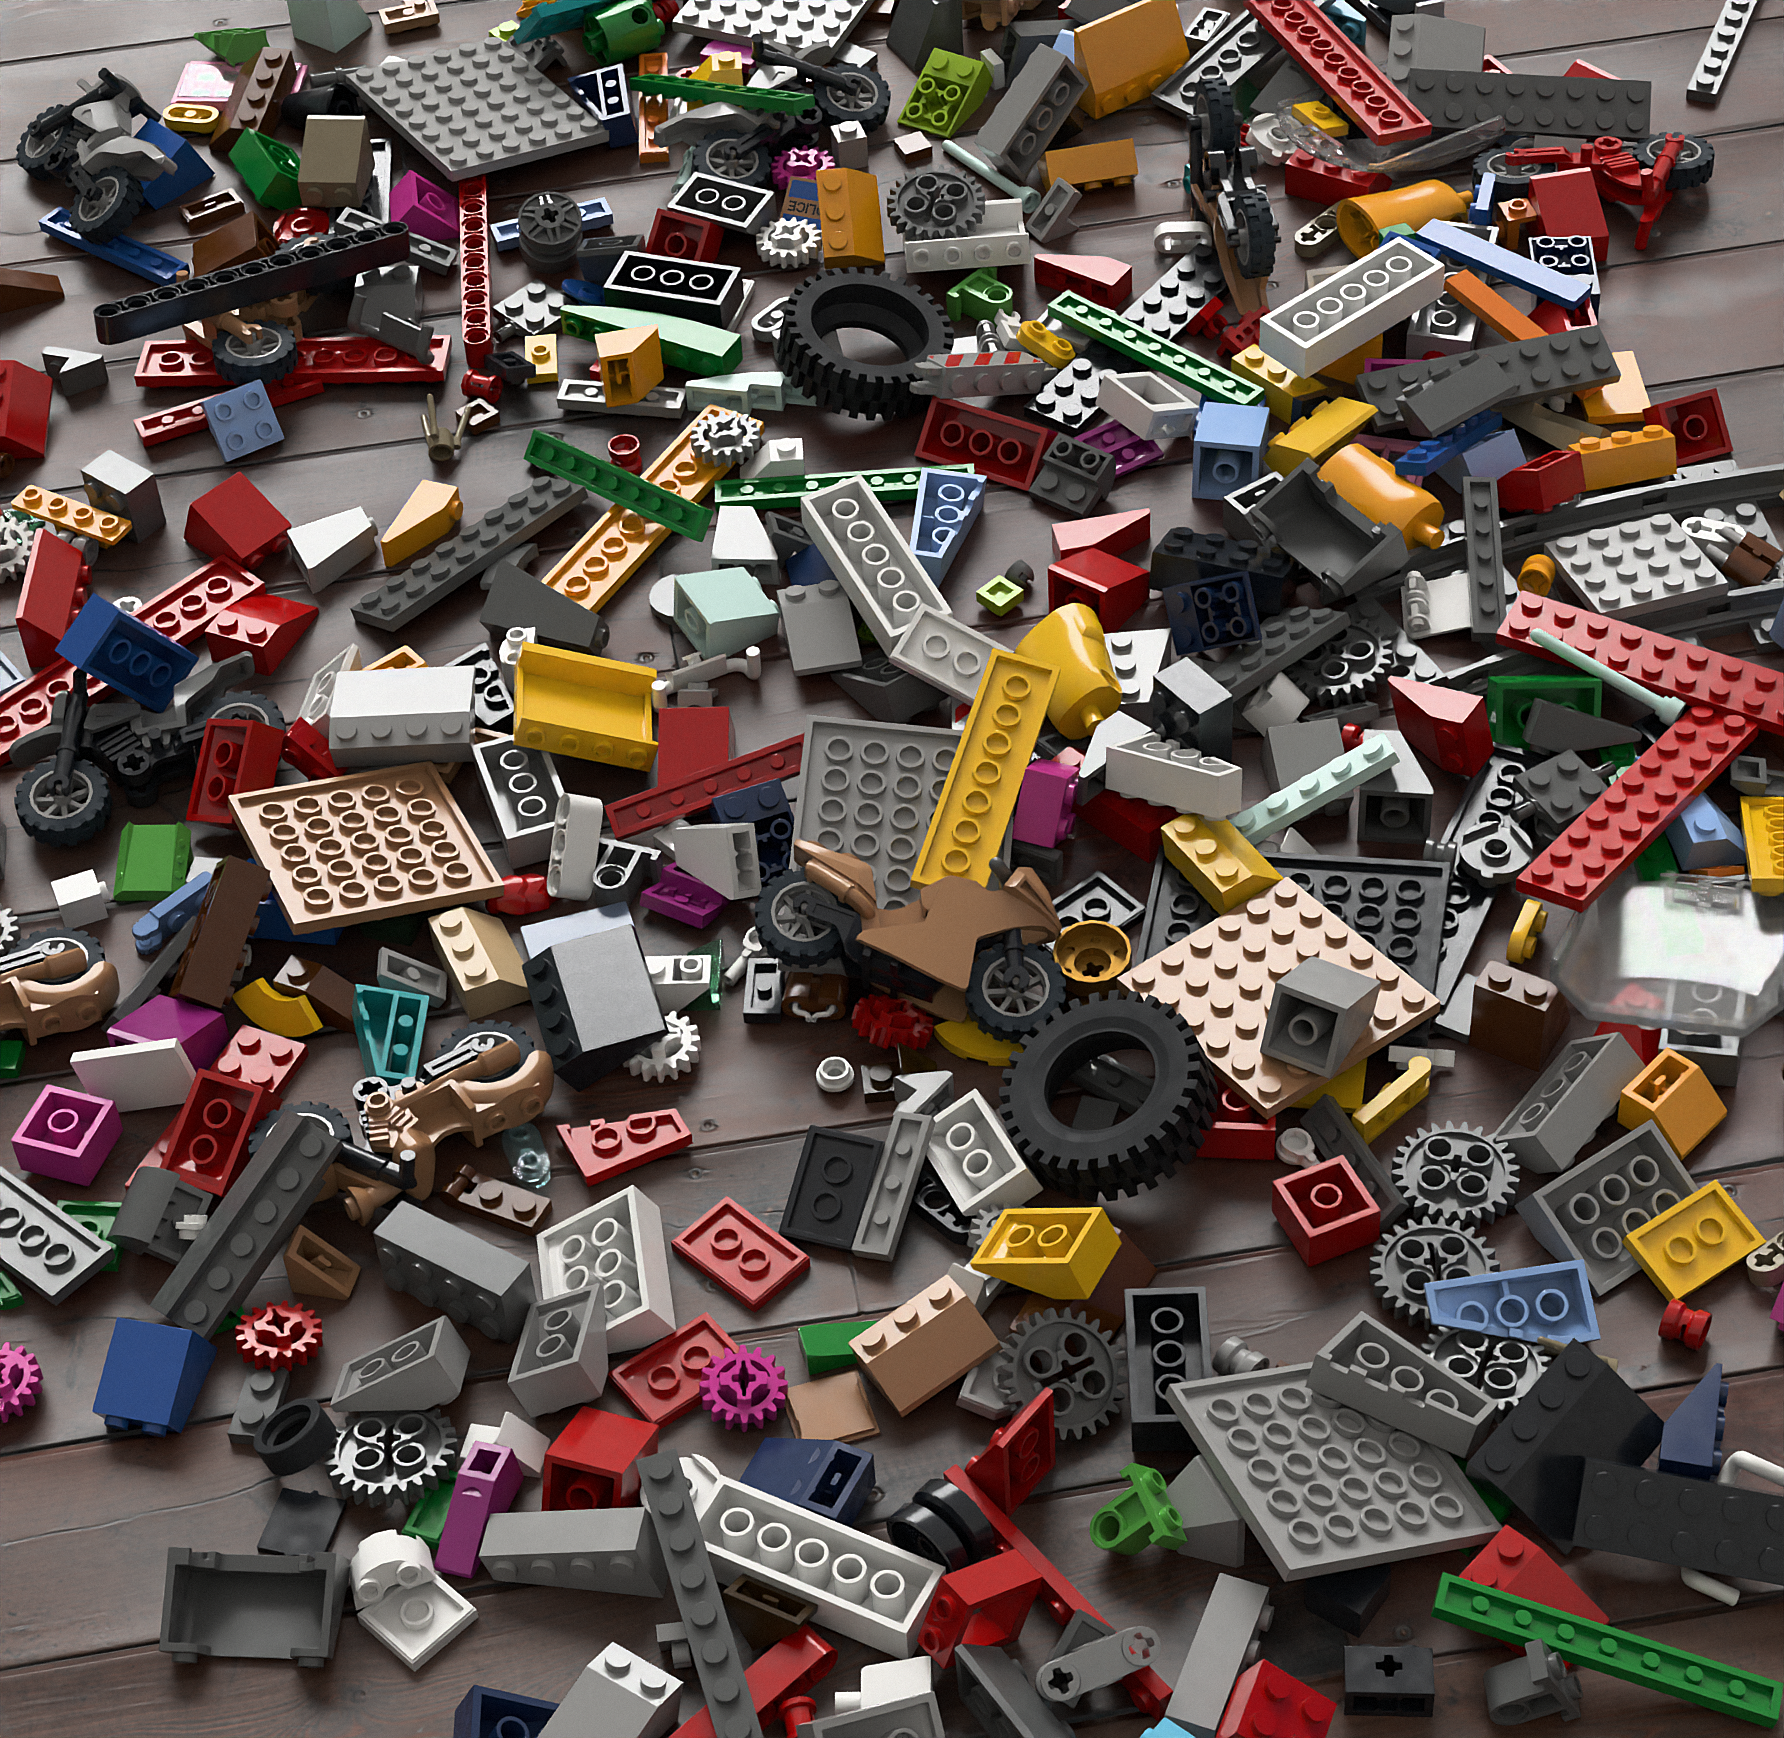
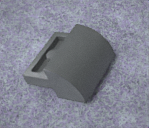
[1028,433,1116,519]
[105,1166,213,1266]

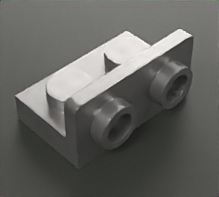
[503,35,568,72]

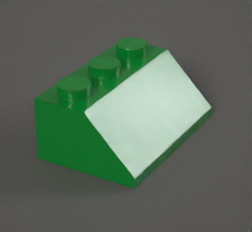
[228,127,302,210]
[1487,674,1602,752]

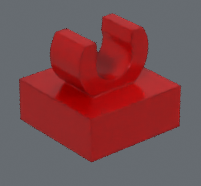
[1186,296,1228,340]

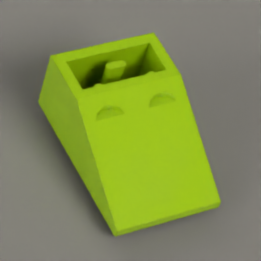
[897,48,993,139]

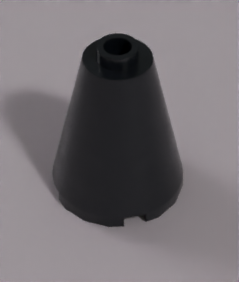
[281,83,363,129]

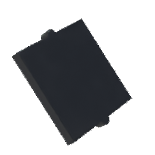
[257,1488,348,1559]

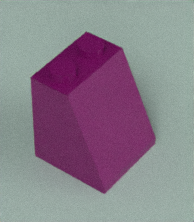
[106,994,230,1074]

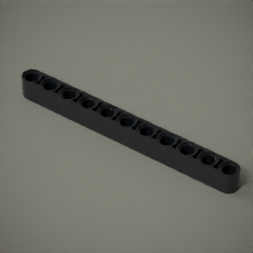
[93,221,411,345]

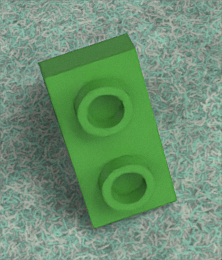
[946,266,1013,328]
[1089,1463,1188,1556]

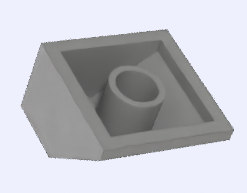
[1165,1454,1245,1568]

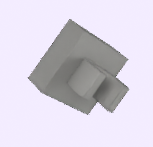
[656,1622,692,1669]

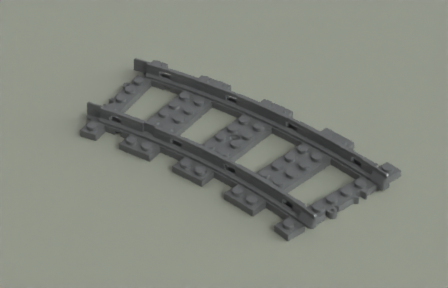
[1309,459,1784,704]

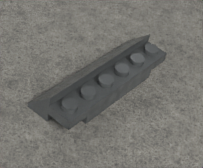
[149,1109,344,1341]

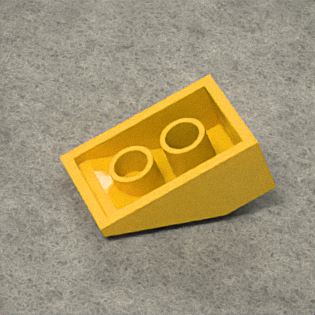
[970,1207,1122,1299]

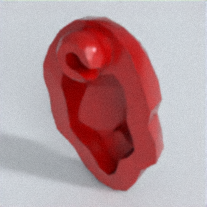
[485,873,560,915]

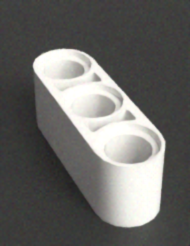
[547,793,603,901]

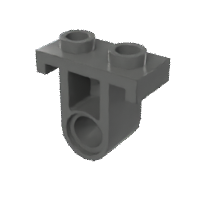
[593,837,664,908]
[1483,1638,1583,1725]

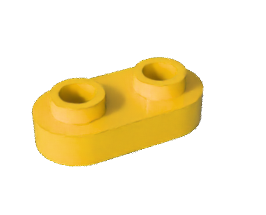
[163,104,220,134]
[1016,320,1075,369]
[1506,899,1548,964]

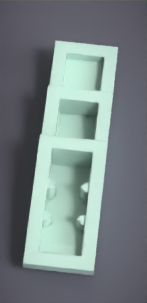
[685,372,817,416]

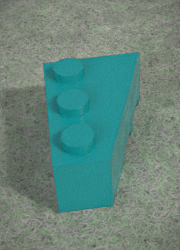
[351,984,430,1086]

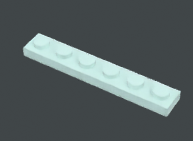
[1228,732,1401,846]

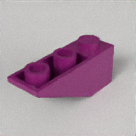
[434,1440,524,1579]

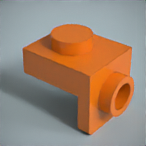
[1493,198,1537,250]

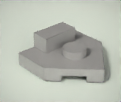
[956,1340,1043,1420]

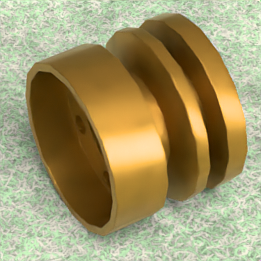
[1053,920,1132,1012]

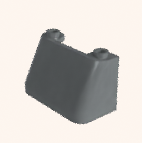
[1249,457,1410,598]
[159,1547,350,1668]

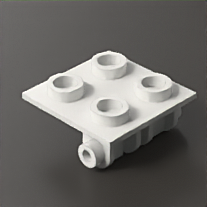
[1401,571,1471,640]

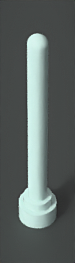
[942,140,1041,214]
[1530,628,1686,727]

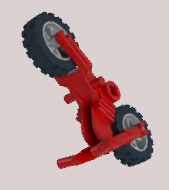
[1472,132,1715,250]

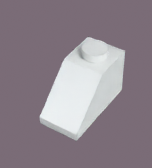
[740,438,805,479]

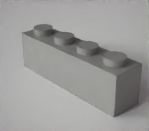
[1164,1573,1274,1738]

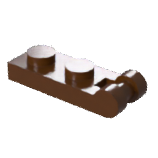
[438,1164,553,1237]

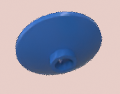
[561,279,606,307]

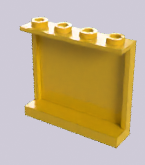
[513,641,658,772]

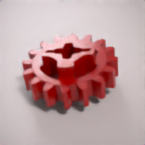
[851,994,934,1051]
[235,1300,323,1373]

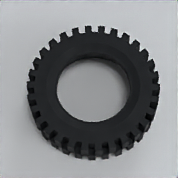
[777,267,954,421]
[999,990,1218,1202]

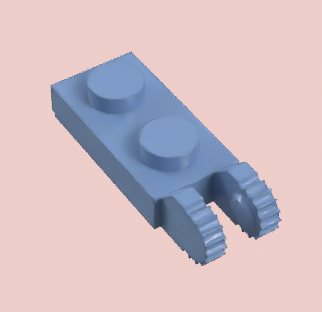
[132,871,212,955]

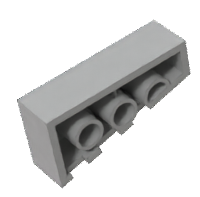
[1305,1311,1499,1458]
[479,1507,669,1598]

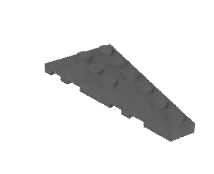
[1209,606,1351,703]

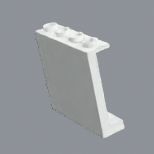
[902,198,1030,273]

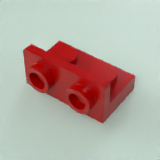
[1216,305,1271,357]
[280,716,349,782]

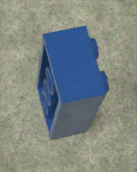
[55,592,199,713]

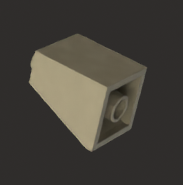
[298,115,375,207]

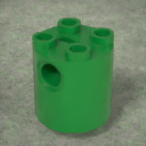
[581,0,665,68]

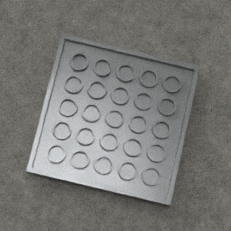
[1164,1362,1502,1582]

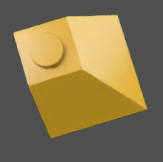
[687,51,743,111]

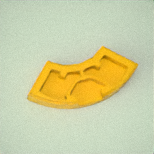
[232,977,323,1037]
[934,1014,1024,1066]

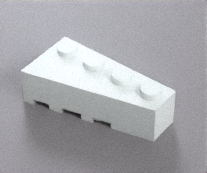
[1105,732,1242,821]

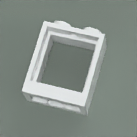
[1095,371,1200,440]

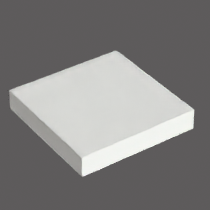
[357,1574,478,1672]

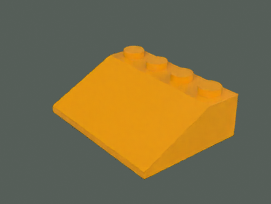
[1074,0,1190,120]

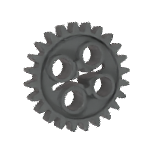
[887,164,985,241]
[1282,616,1395,707]
[1391,1121,1520,1231]
[1369,1216,1500,1331]
[996,1307,1128,1443]
[1421,1326,1551,1424]
[324,1408,459,1508]

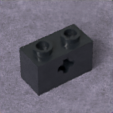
[1343,1644,1435,1717]

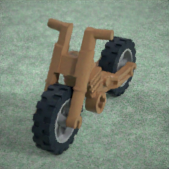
[176,232,357,385]

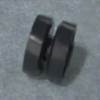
[886,1478,995,1575]

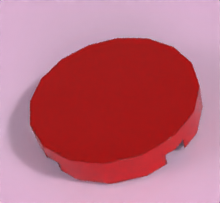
[273,208,329,244]

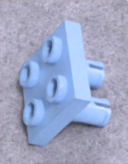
[200,379,285,462]

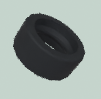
[253,1398,336,1476]

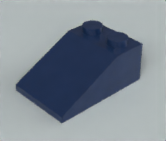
[453,1685,560,1738]

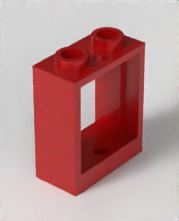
[916,1549,1043,1669]

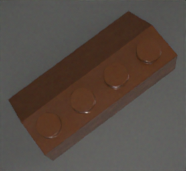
[209,47,298,152]
[168,855,272,1010]
[1009,1226,1157,1385]

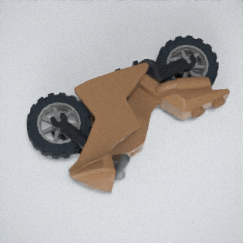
[755,838,1066,1044]

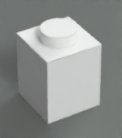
[51,869,111,928]

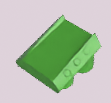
[193,28,271,68]
[113,821,194,901]

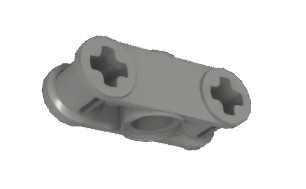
[1035,1626,1161,1702]

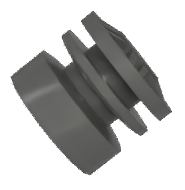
[518,191,582,274]

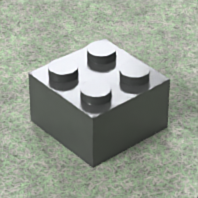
[81,450,166,544]

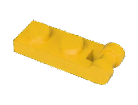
[1351,1056,1431,1145]

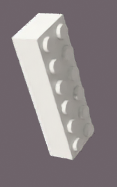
[1259,237,1445,379]
[800,474,953,658]
[696,1475,946,1660]

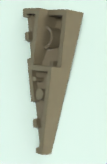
[1491,401,1613,451]

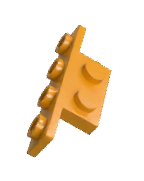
[11,485,132,549]

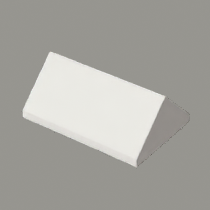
[297,643,363,740]

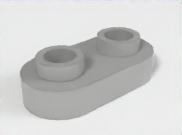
[751,297,789,342]

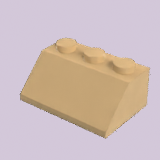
[428,906,531,1021]

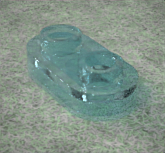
[502,1123,552,1190]

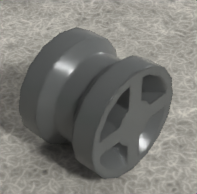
[1422,837,1458,877]

